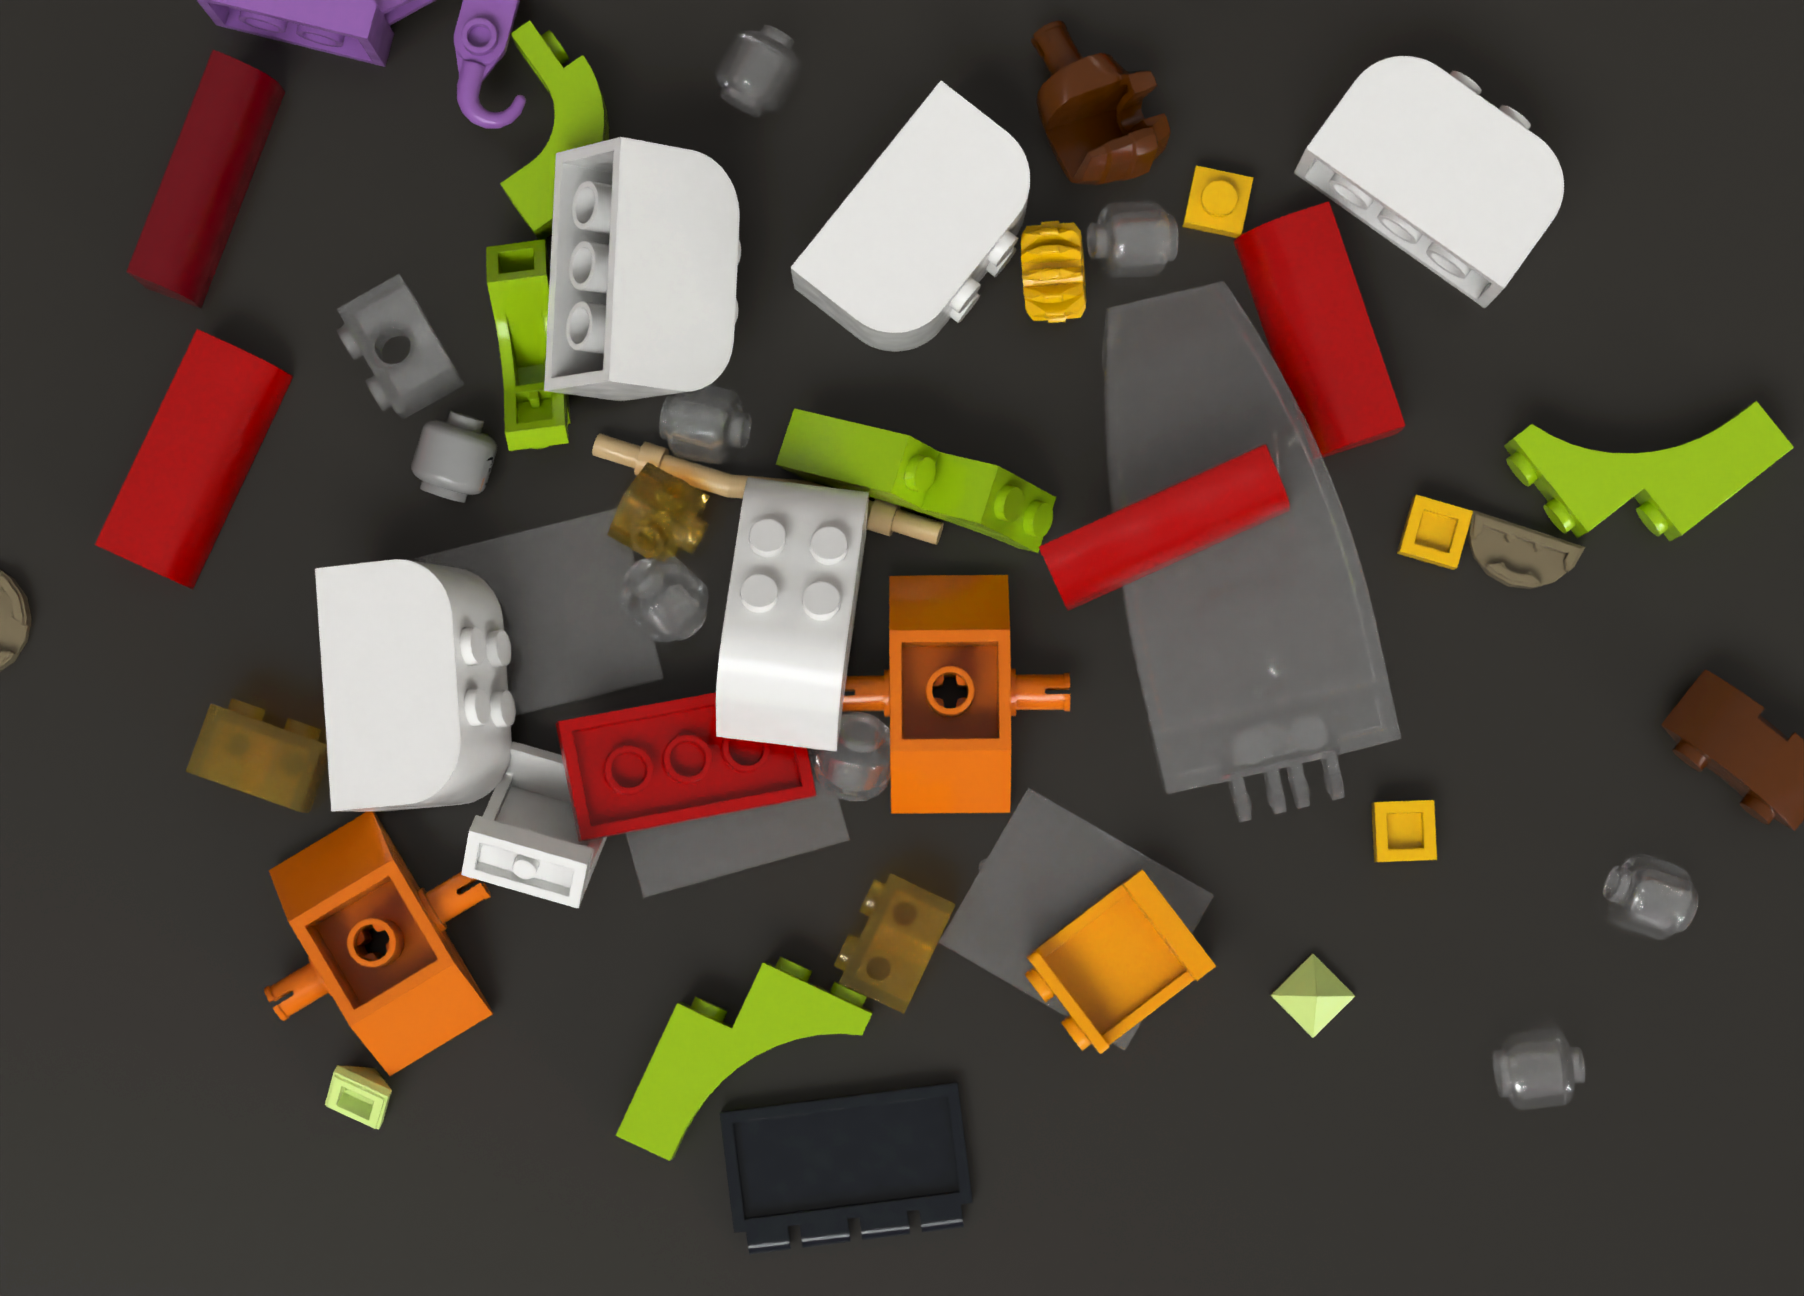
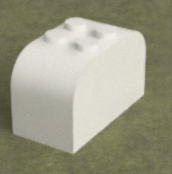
[1294,56,1564,308]
[790,81,1030,352]
[544,137,741,401]
[716,477,869,752]
[315,559,516,812]

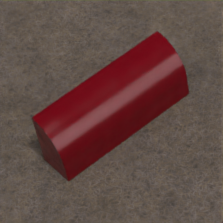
[126,50,285,308]

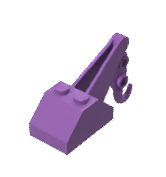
[197,0,526,129]

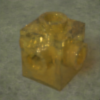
[607,462,710,569]

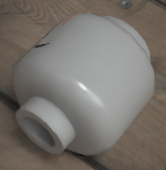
[411,411,498,503]

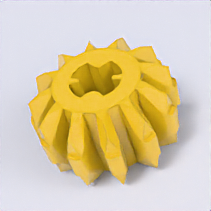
[1020,220,1086,323]

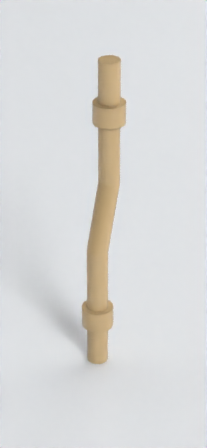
[592,433,944,545]

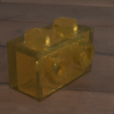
[186,698,328,813]
[834,873,956,1014]

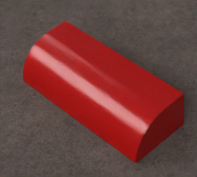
[1234,201,1406,463]
[94,329,293,590]
[1039,444,1290,611]

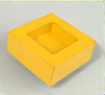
[1182,165,1254,238]
[1397,494,1473,570]
[1371,800,1437,862]

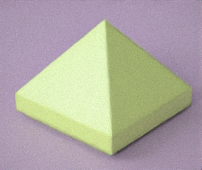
[1270,953,1355,1038]
[325,1065,392,1130]

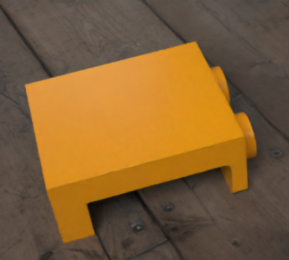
[1024,869,1216,1054]

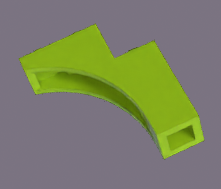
[1504,401,1794,541]
[776,408,1056,553]
[615,956,873,1161]

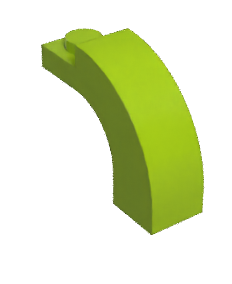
[500,20,609,240]
[486,239,571,451]

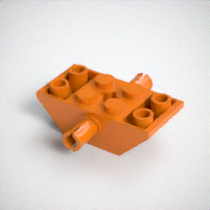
[842,575,1070,814]
[264,812,494,1076]

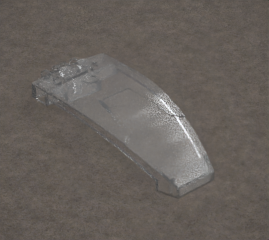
[1101,281,1401,822]

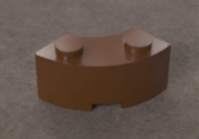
[1661,669,1804,831]

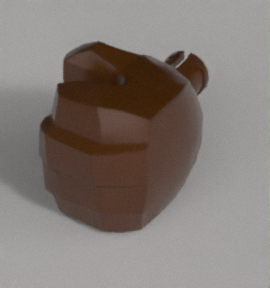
[1031,20,1171,185]

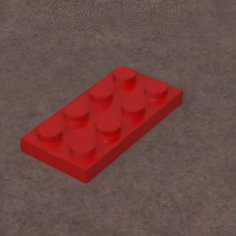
[556,692,817,842]

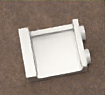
[461,742,607,909]

